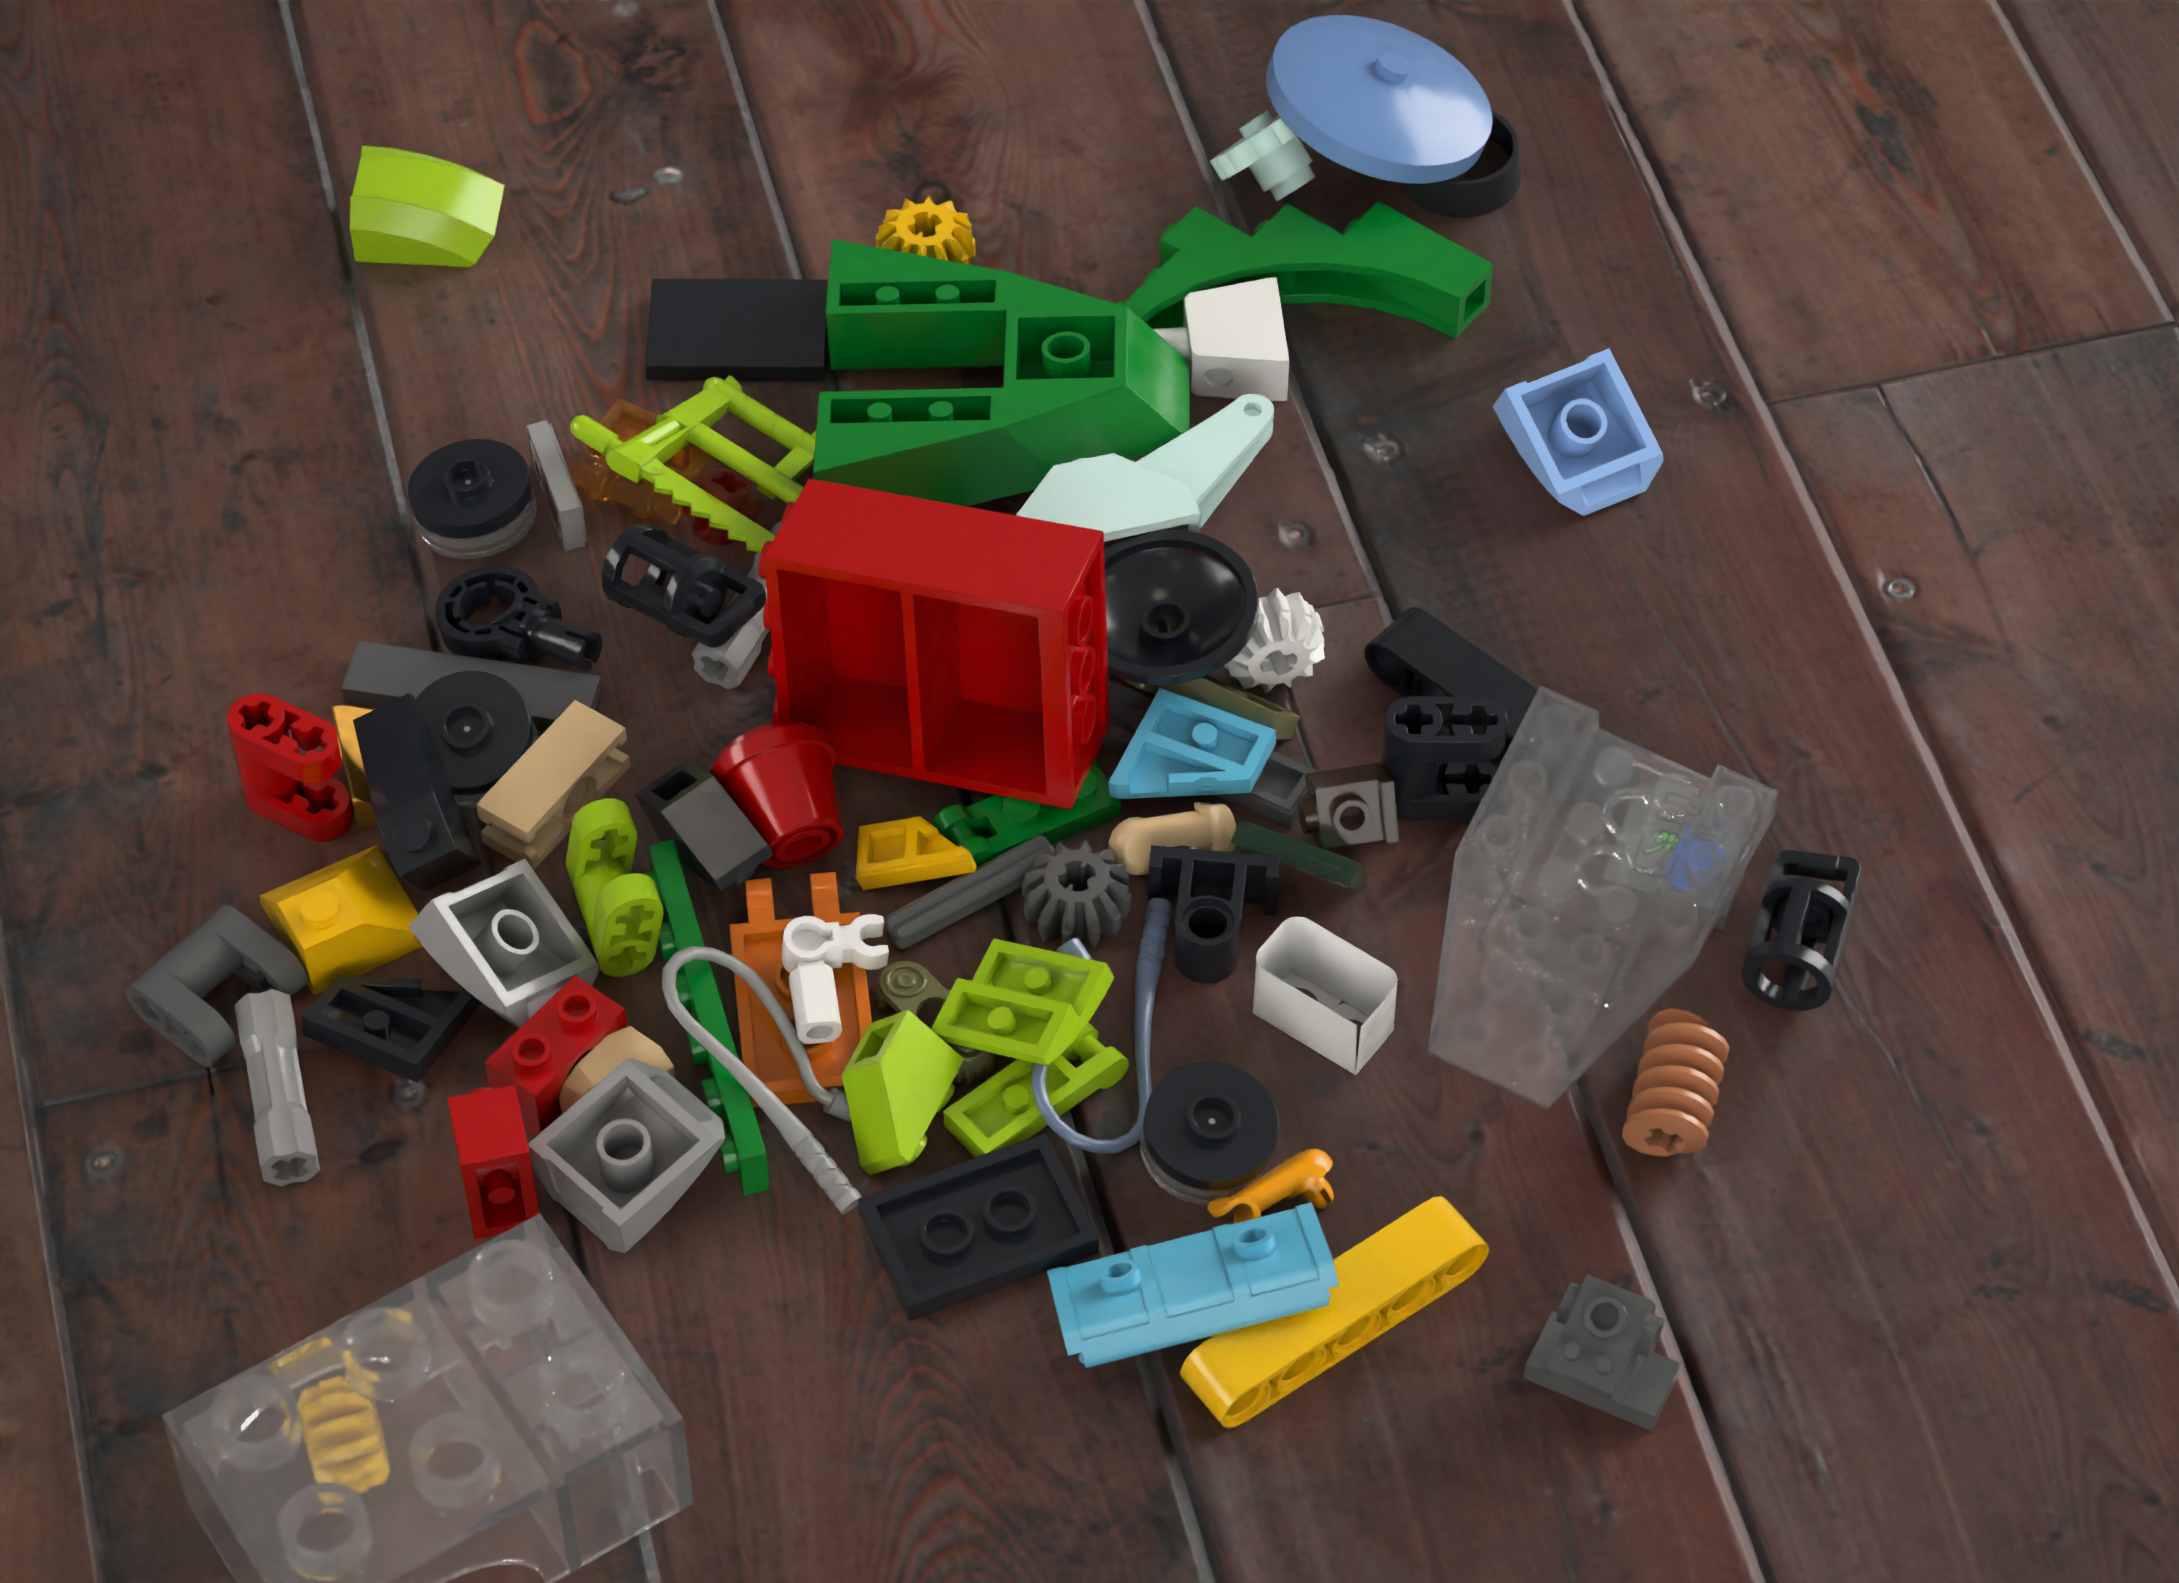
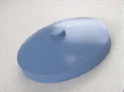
[1266,15,1492,184]

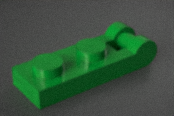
[933,761,1121,868]

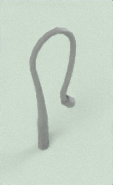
[662,946,863,1214]

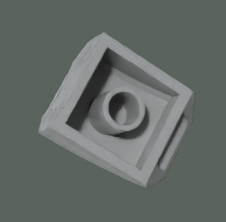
[408,859,599,1028]
[528,1058,725,1253]

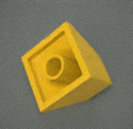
[259,845,423,995]

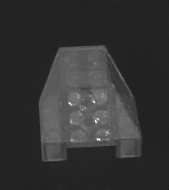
[1428,685,1778,1110]

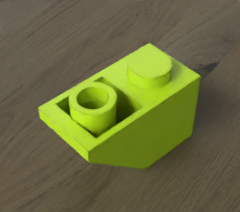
[841,1010,964,1175]

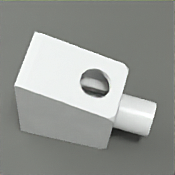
[1153,277,1289,401]

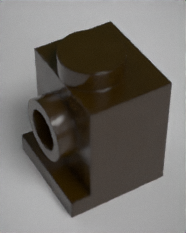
[1298,762,1399,850]

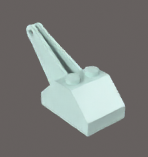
[1016,393,1274,549]

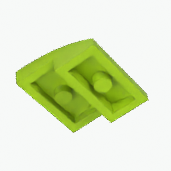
[931,938,1114,1066]

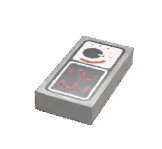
[526,420,587,552]

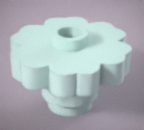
[1210,111,1315,201]

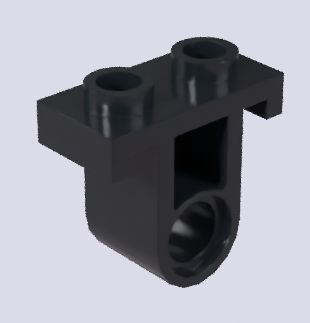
[1148,845,1281,984]

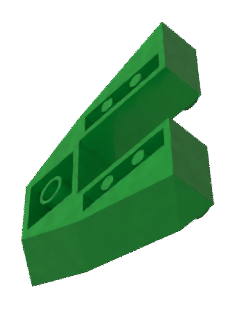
[813,239,1190,507]

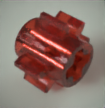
[681,469,762,546]

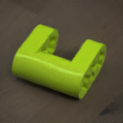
[565,798,664,977]

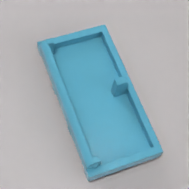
[1047,1202,1339,1368]

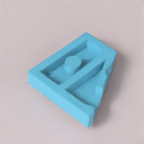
[1108,688,1276,799]

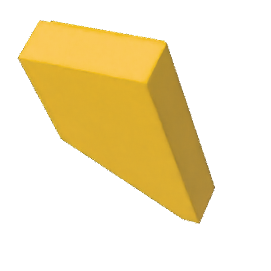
[856,816,976,891]

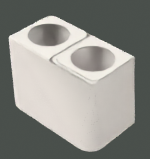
[1253,917,1397,1075]

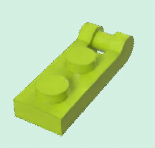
[943,1022,1129,1158]

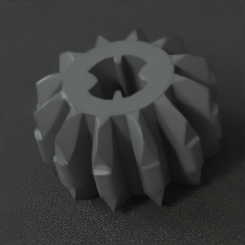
[1022,839,1132,950]

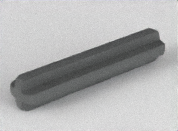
[884,835,1054,949]

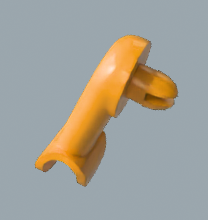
[1207,1149,1334,1224]

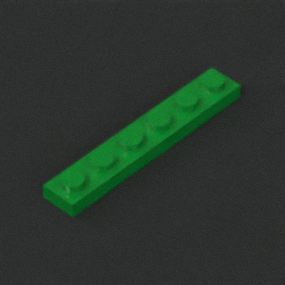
[641,839,770,1196]

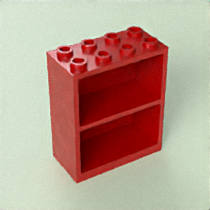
[758,478,1110,809]

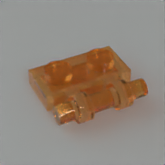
[568,398,720,525]

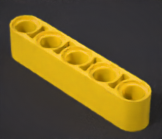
[1180,1196,1489,1428]

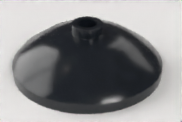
[1104,530,1259,685]

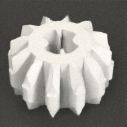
[1224,588,1325,693]

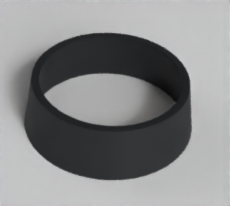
[1398,110,1522,217]

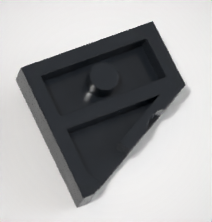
[302,975,482,1083]

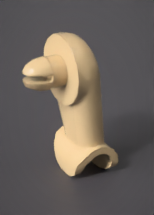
[1108,802,1237,875]

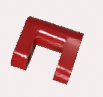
[227,693,353,842]

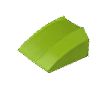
[350,145,504,267]

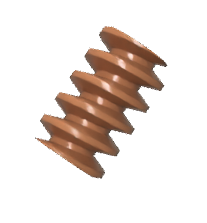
[1622,1008,1730,1157]

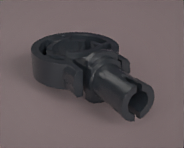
[435,566,603,671]

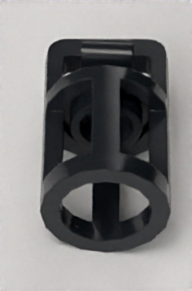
[602,522,766,648]
[1741,850,1863,1011]

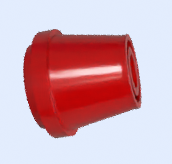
[710,721,844,869]

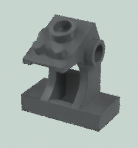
[1524,1274,1680,1431]

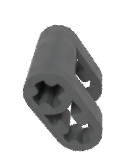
[125,904,308,1067]

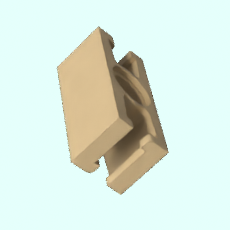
[476,700,630,870]

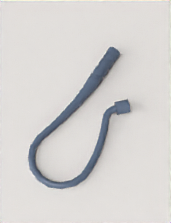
[1031,898,1173,1153]

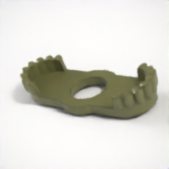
[875,961,996,1086]

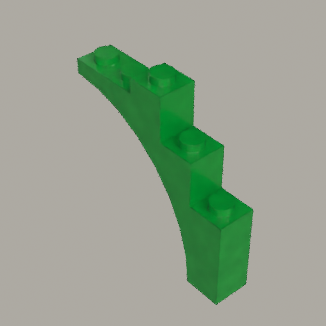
[1117,201,1494,338]

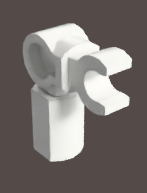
[781,914,889,1044]

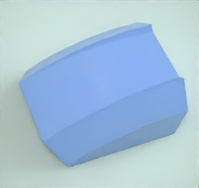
[1493,348,1664,516]

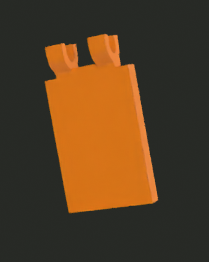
[729,872,872,1108]

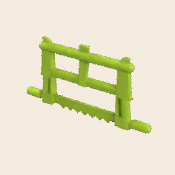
[570,375,816,553]

